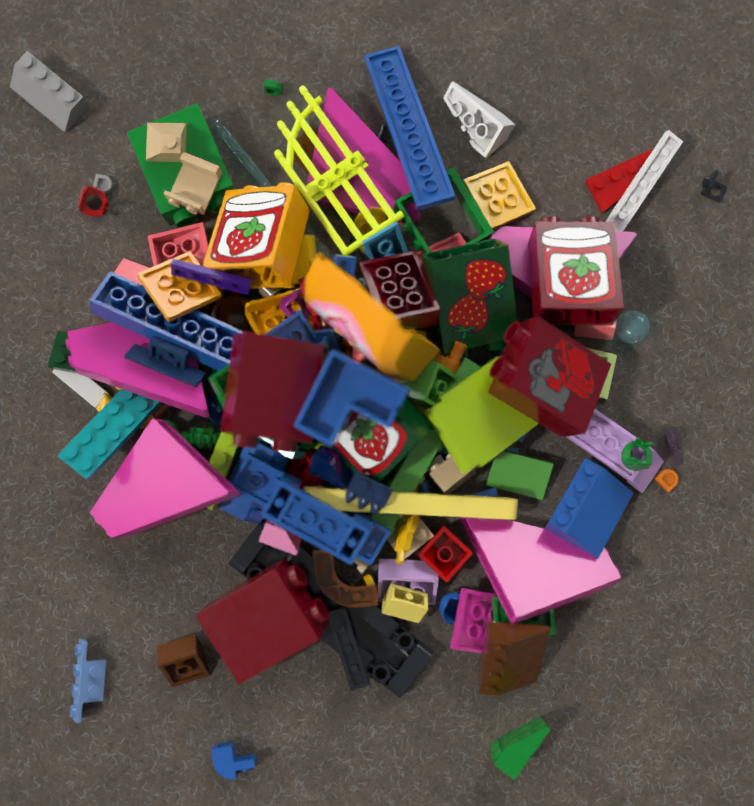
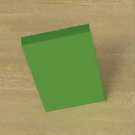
[486,450,553,500]

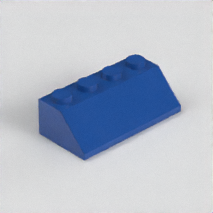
[218,440,289,523]

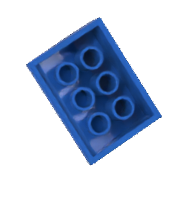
[545,458,633,559]

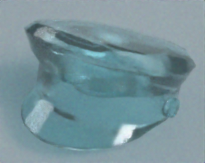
[615,310,650,344]

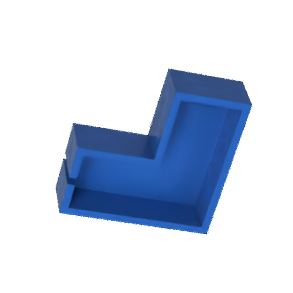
[294,350,411,446]

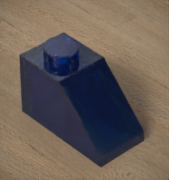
[308,444,353,490]

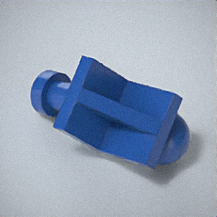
[315,329,343,354]

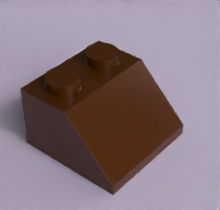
[157,634,210,687]

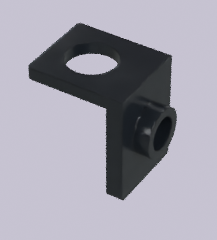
[700,170,728,203]

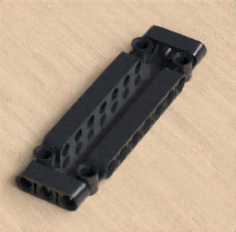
[228,519,434,698]

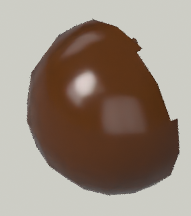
[211,295,253,333]

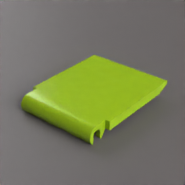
[424,356,539,474]

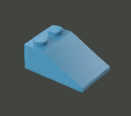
[362,222,408,261]

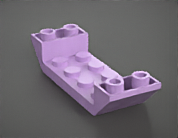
[562,409,664,493]

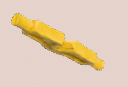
[395,485,419,565]

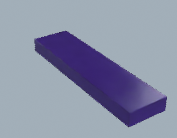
[171,259,252,295]

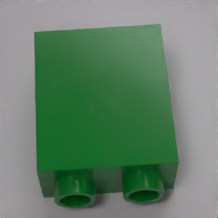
[127,103,235,228]

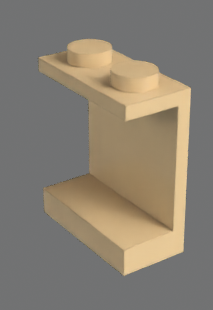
[164,152,222,215]

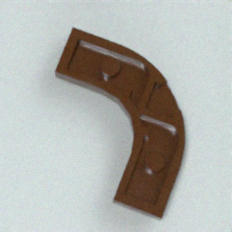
[313,549,378,607]

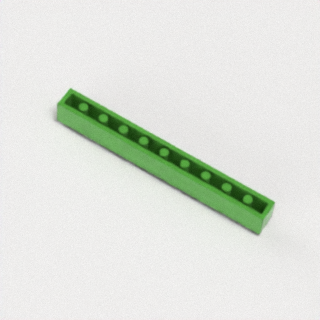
[368,358,481,537]

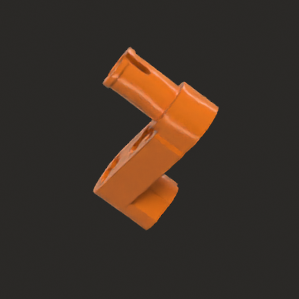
[431,341,467,374]

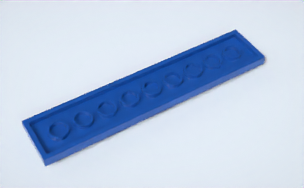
[364,46,455,211]

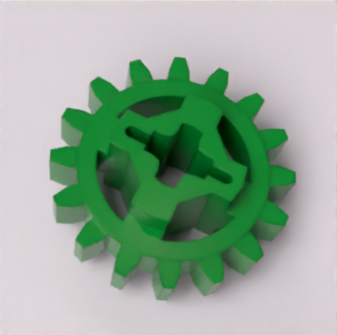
[180,427,221,448]

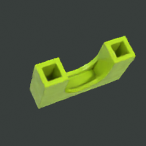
[207,432,243,510]

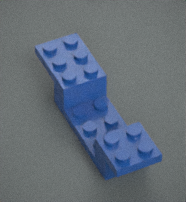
[232,452,391,565]

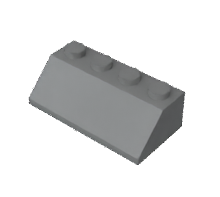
[10,51,90,133]

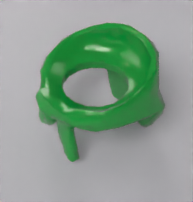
[621,437,654,471]

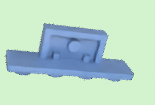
[70,638,106,723]

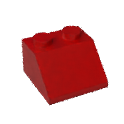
[417,526,473,583]

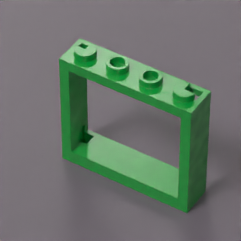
[393,167,494,254]

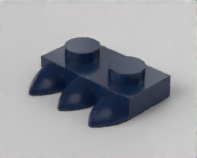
[345,471,393,515]

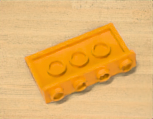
[245,288,326,335]

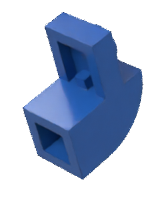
[211,741,257,779]

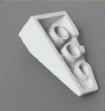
[443,82,516,158]

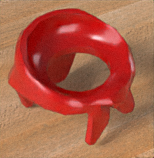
[78,186,109,217]

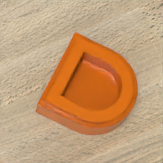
[654,469,679,493]

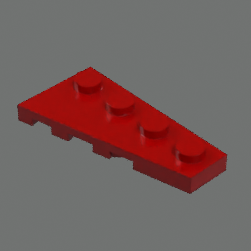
[585,149,653,214]

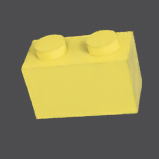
[382,583,428,623]

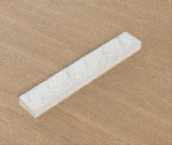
[605,130,683,232]

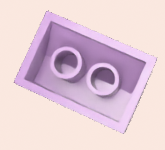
[377,559,438,605]

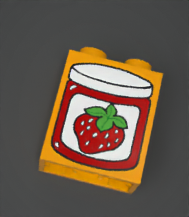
[203,182,310,289]

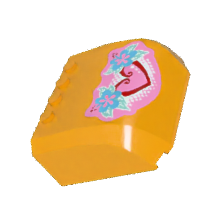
[305,253,440,381]

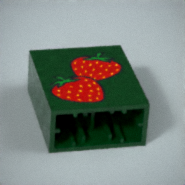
[421,239,517,358]

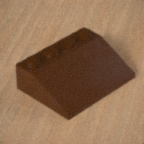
[478,622,550,696]

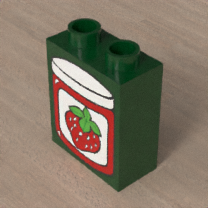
[328,358,434,483]

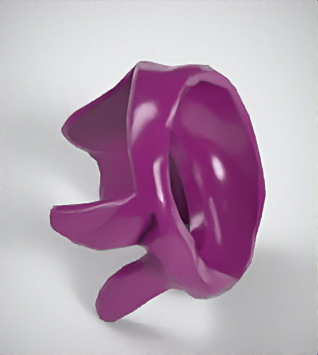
[280,289,310,318]

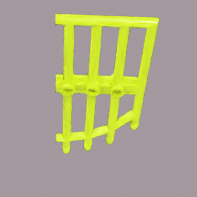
[274,85,404,255]

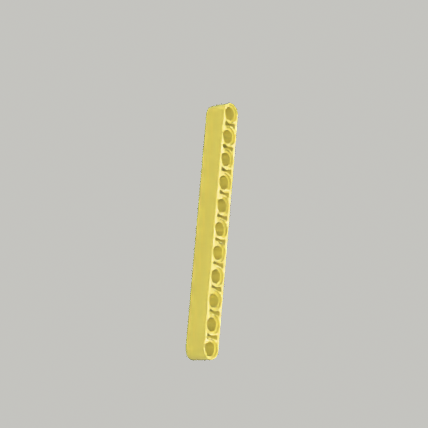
[303,487,518,519]

